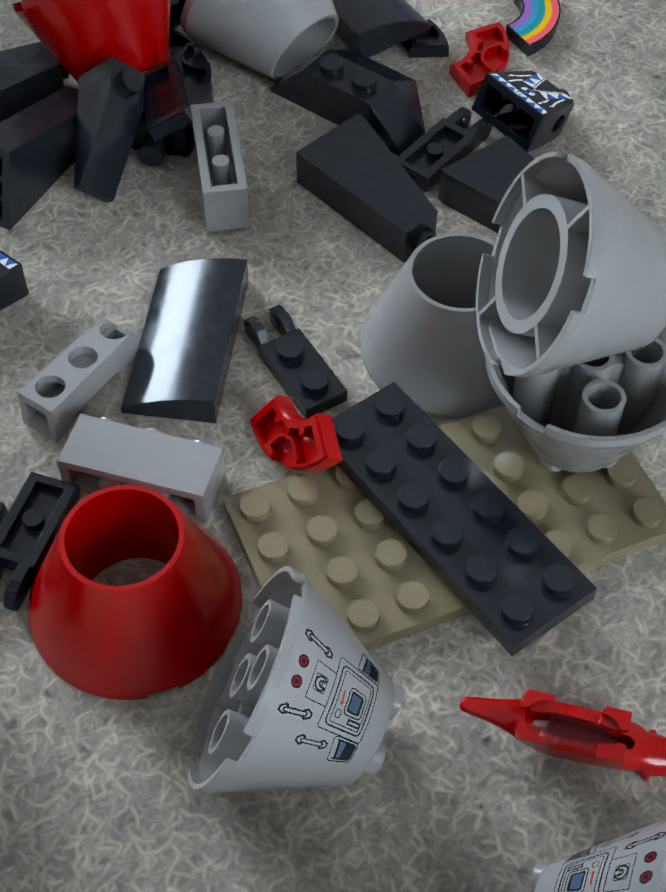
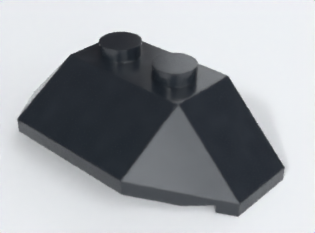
[271,49,425,156]

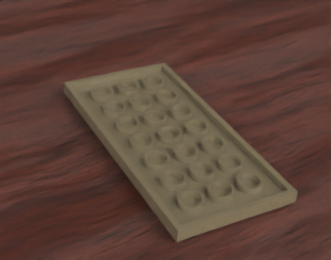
[222,405,666,651]

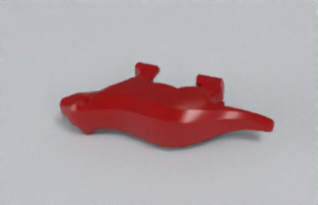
[459,689,666,781]

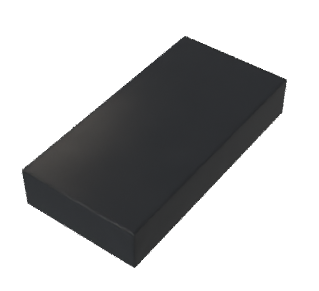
[143,58,193,141]

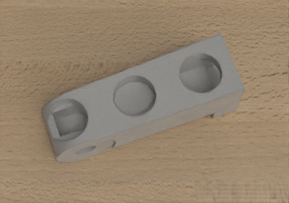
[17,320,139,442]

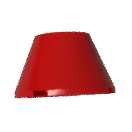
[12,0,171,84]
[28,485,242,700]

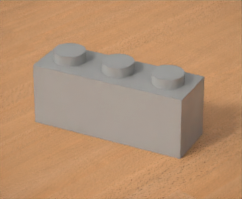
[190,101,250,232]
[57,414,226,523]

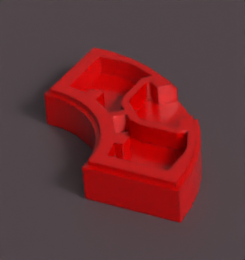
[449,22,510,98]
[250,395,342,472]

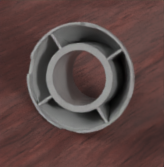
[180,0,339,80]
[476,151,666,378]
[360,232,504,420]

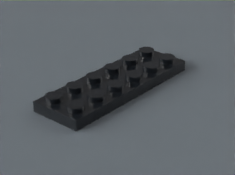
[332,382,597,656]

